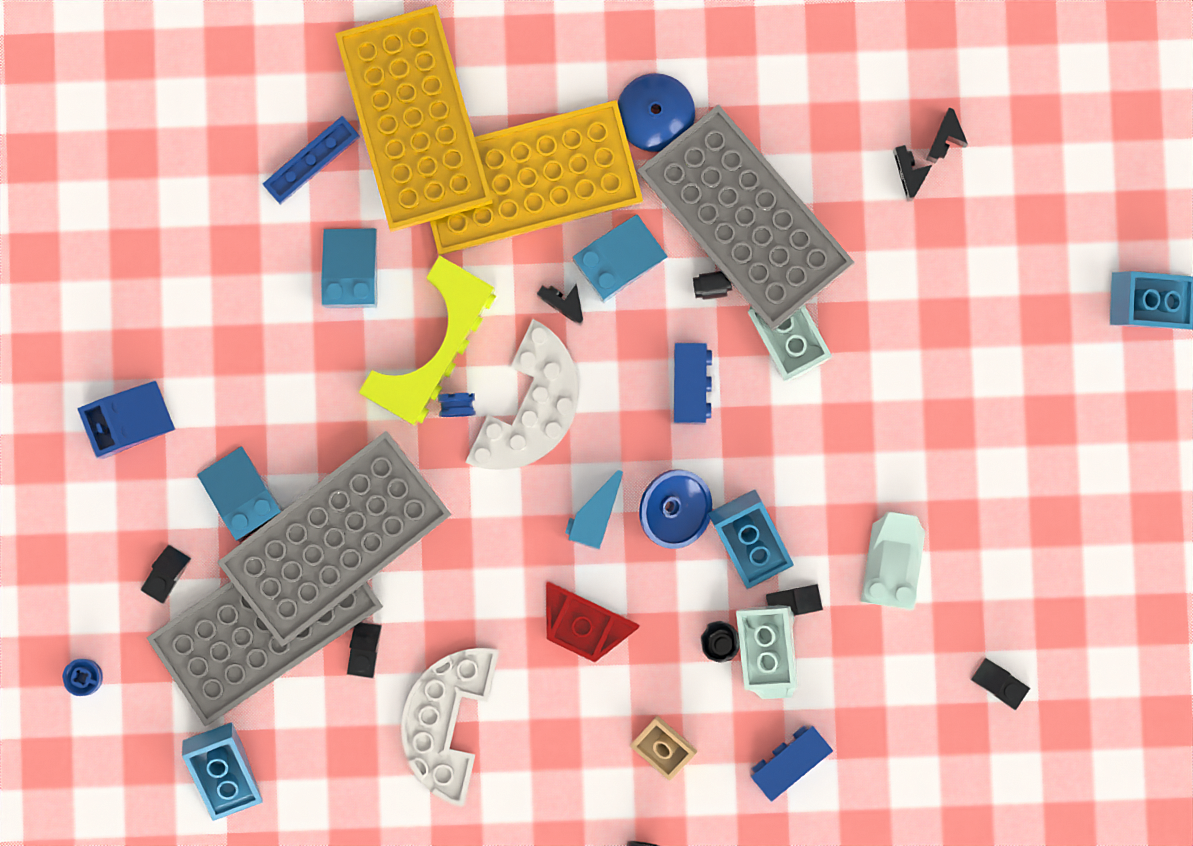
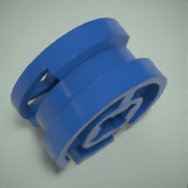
[438,393,476,417]
[62,659,103,696]

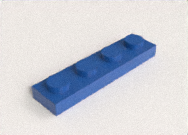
[262,116,360,205]

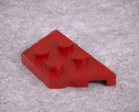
[546,581,640,663]

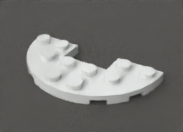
[465,319,579,470]
[401,648,500,807]

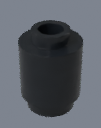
[692,271,732,300]

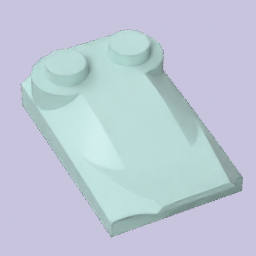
[747,305,832,382]
[860,511,925,611]
[736,605,798,699]

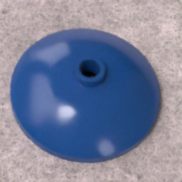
[617,73,695,152]
[639,469,713,549]

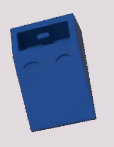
[77,381,176,459]

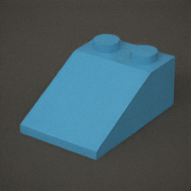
[573,214,668,303]
[321,228,377,308]
[1110,271,1193,330]
[197,446,283,542]
[565,470,623,550]
[708,489,794,589]
[182,722,263,821]

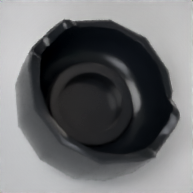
[700,621,740,663]

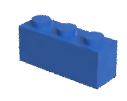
[674,343,712,425]
[750,725,833,802]

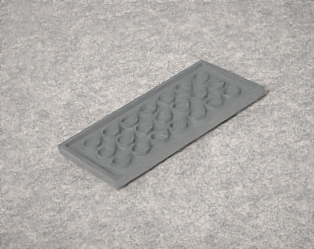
[637,104,855,331]
[217,431,452,647]
[146,581,383,727]

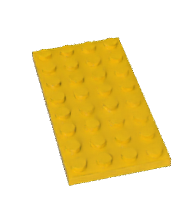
[335,5,493,232]
[430,100,643,256]

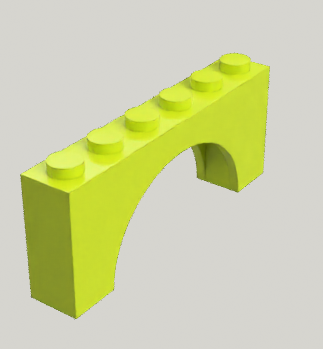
[358,255,497,426]

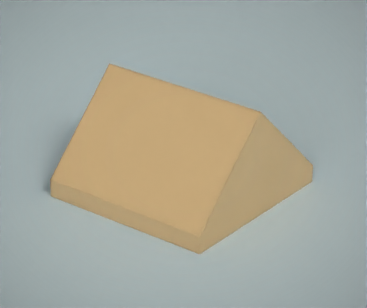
[630,715,698,781]

